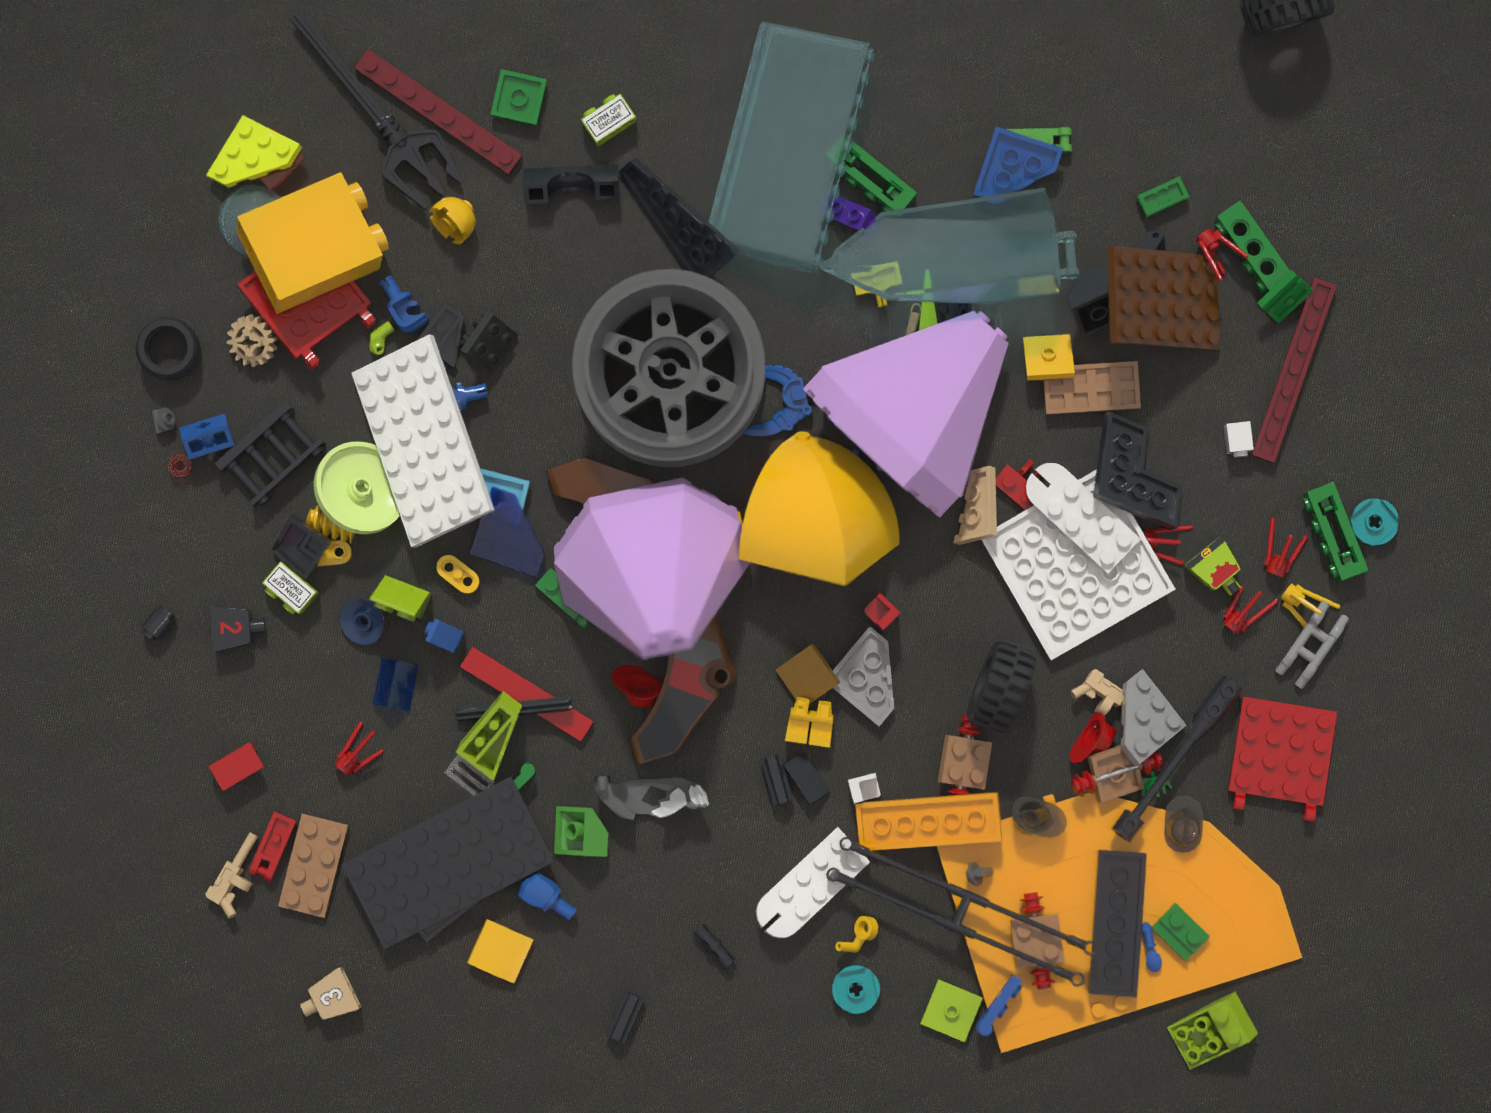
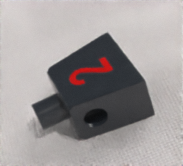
[210,606,266,652]

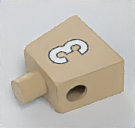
[300,967,362,1020]

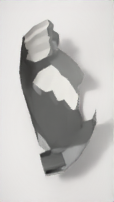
[594,776,709,820]

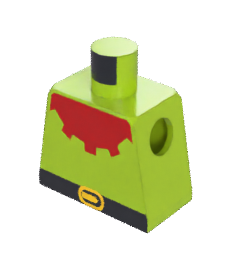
[1184,536,1241,596]

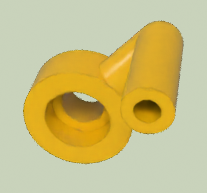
[835,916,878,952]

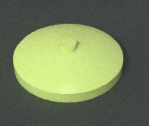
[314,442,400,534]

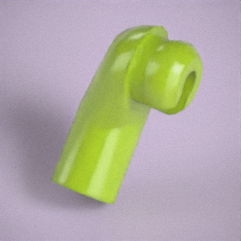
[369,321,395,355]

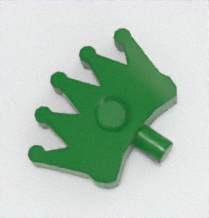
[1141,770,1172,797]

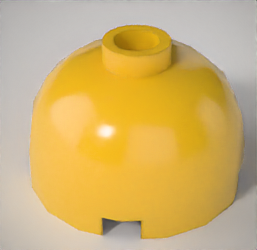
[429,197,476,244]

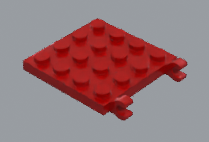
[237,271,376,370]
[1228,697,1337,821]

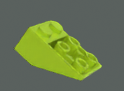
[370,575,432,622]
[1167,992,1258,1070]

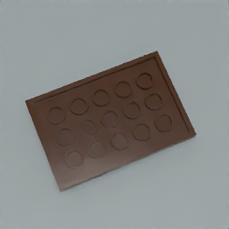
[1107,246,1220,351]

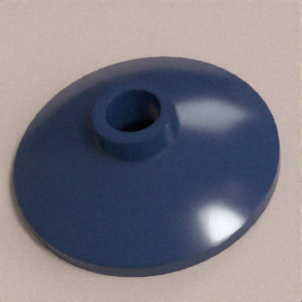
[340,598,385,645]

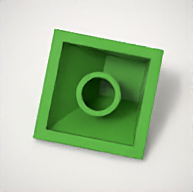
[554,806,608,857]

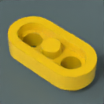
[316,541,352,567]
[437,555,480,594]

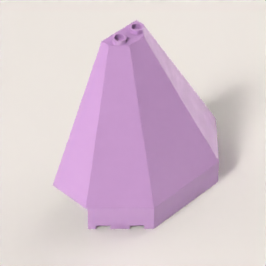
[803,311,1009,517]
[554,478,750,658]

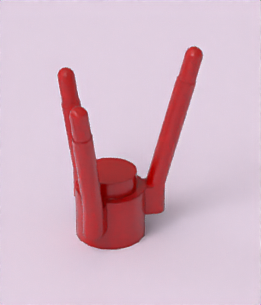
[1196,229,1249,282]
[1264,518,1308,578]
[1142,525,1193,566]
[1223,586,1279,635]
[335,721,384,776]

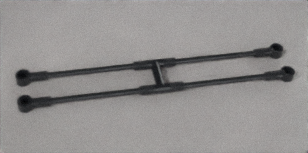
[826,836,1098,987]

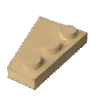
[953,466,997,545]

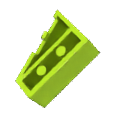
[456,691,522,781]

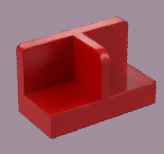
[864,593,900,631]
[208,742,264,790]

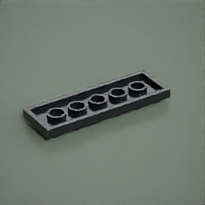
[1088,850,1147,997]

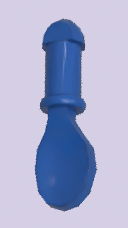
[1141,922,1162,972]

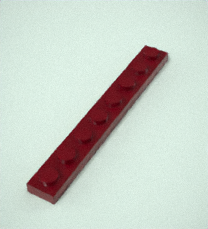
[355,49,522,175]
[1251,277,1337,463]

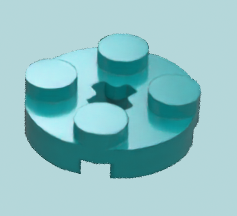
[1349,498,1399,546]
[832,965,880,1014]

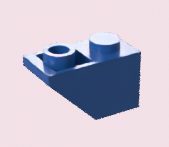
[424,619,465,654]

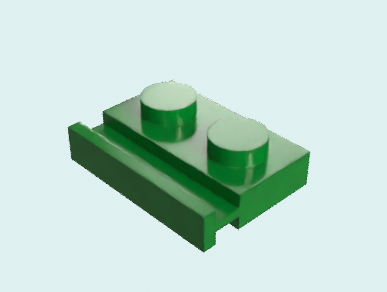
[1257,270,1313,323]
[1152,903,1210,961]

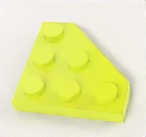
[206,116,302,188]

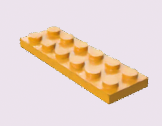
[855,792,1003,851]

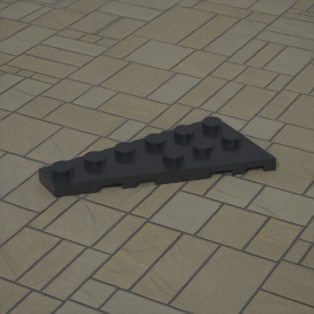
[619,158,741,279]

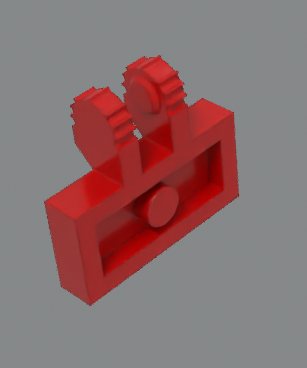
[995,459,1041,510]

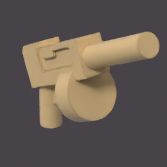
[1070,669,1124,716]
[206,832,258,919]

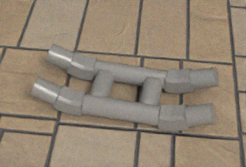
[1275,601,1349,689]

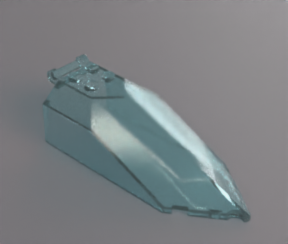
[819,188,1080,304]

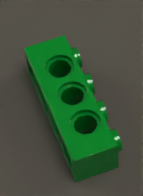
[1214,200,1290,294]

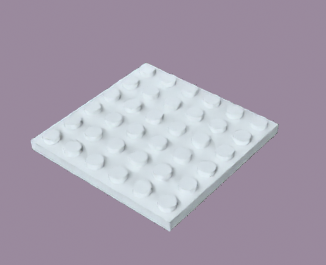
[982,470,1175,660]

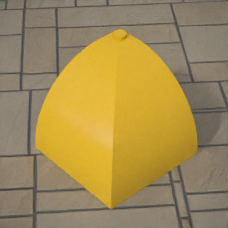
[739,432,899,585]

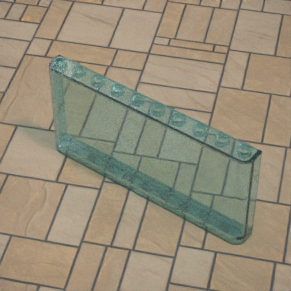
[709,21,875,274]

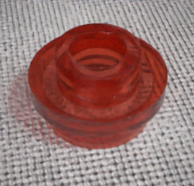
[168,454,192,478]

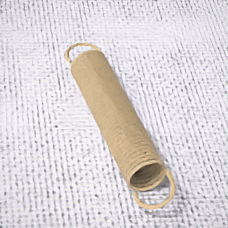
[905,303,921,336]

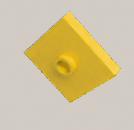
[1023,334,1075,381]

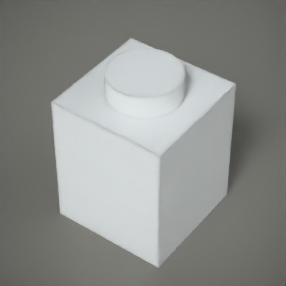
[1224,421,1254,458]

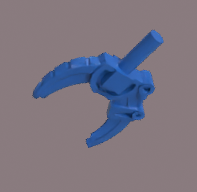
[743,365,813,437]

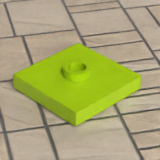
[920,979,983,1042]

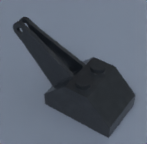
[1067,229,1166,338]

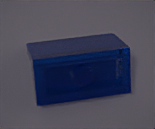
[373,658,418,711]

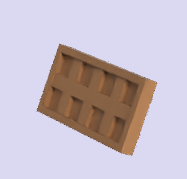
[1043,361,1141,415]
[278,814,349,918]

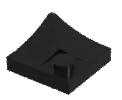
[272,514,332,581]

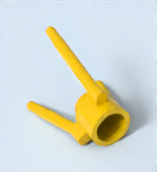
[1281,583,1340,628]

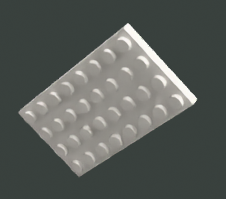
[352,335,495,547]

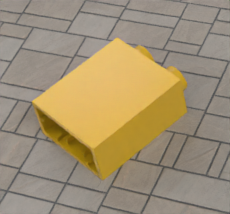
[236,172,389,314]

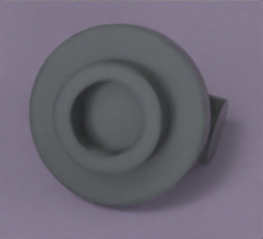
[152,408,175,434]
[966,862,994,886]

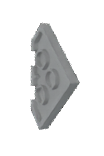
[833,627,894,727]
[1121,669,1186,767]

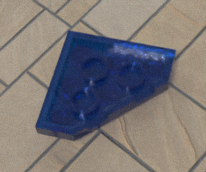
[470,486,545,577]

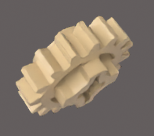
[227,314,278,367]

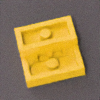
[467,919,533,983]

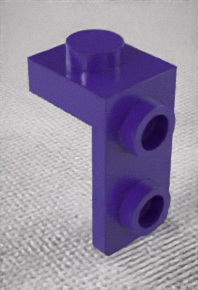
[824,195,883,241]

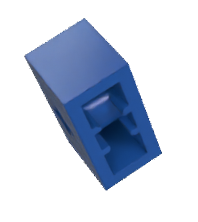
[180,413,234,460]

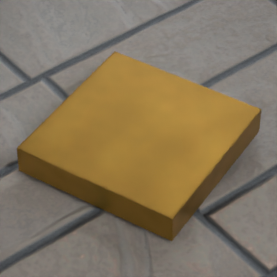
[776,643,840,704]

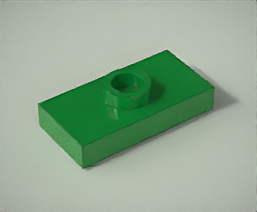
[1136,176,1190,218]

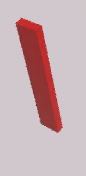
[460,647,594,741]

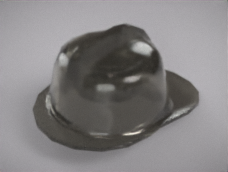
[1164,795,1203,853]
[1012,796,1067,838]

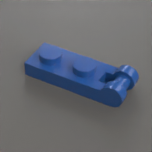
[976,974,1022,1036]

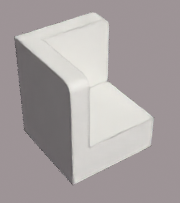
[848,773,881,803]

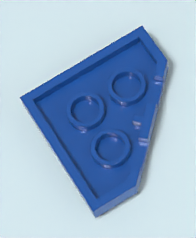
[973,126,1063,202]

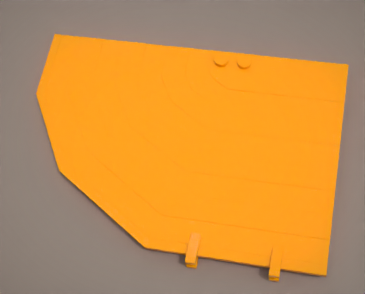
[936,791,1302,1053]

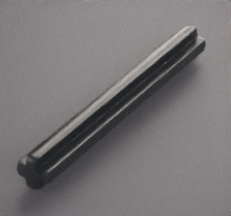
[456,696,572,721]

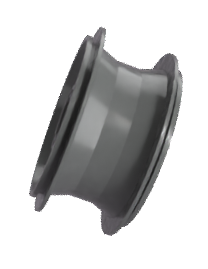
[572,269,765,468]

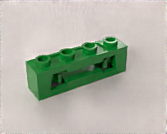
[825,134,917,218]
[1302,482,1368,582]

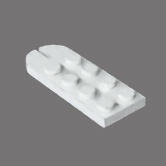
[1026,463,1140,573]
[756,827,870,938]

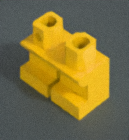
[785,697,834,748]

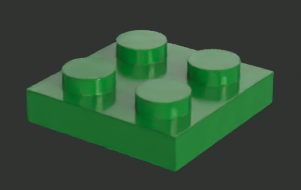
[490,69,547,126]

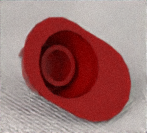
[611,665,663,709]
[1070,712,1117,764]

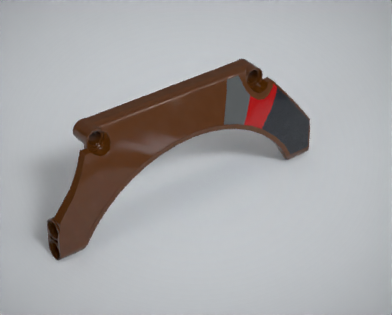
[546,457,737,765]

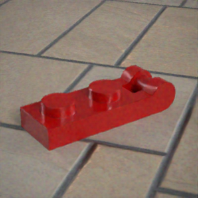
[249,812,297,882]

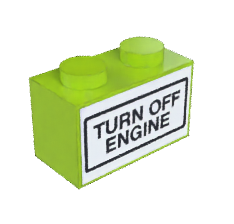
[581,94,637,147]
[262,561,319,614]

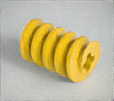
[306,505,355,544]

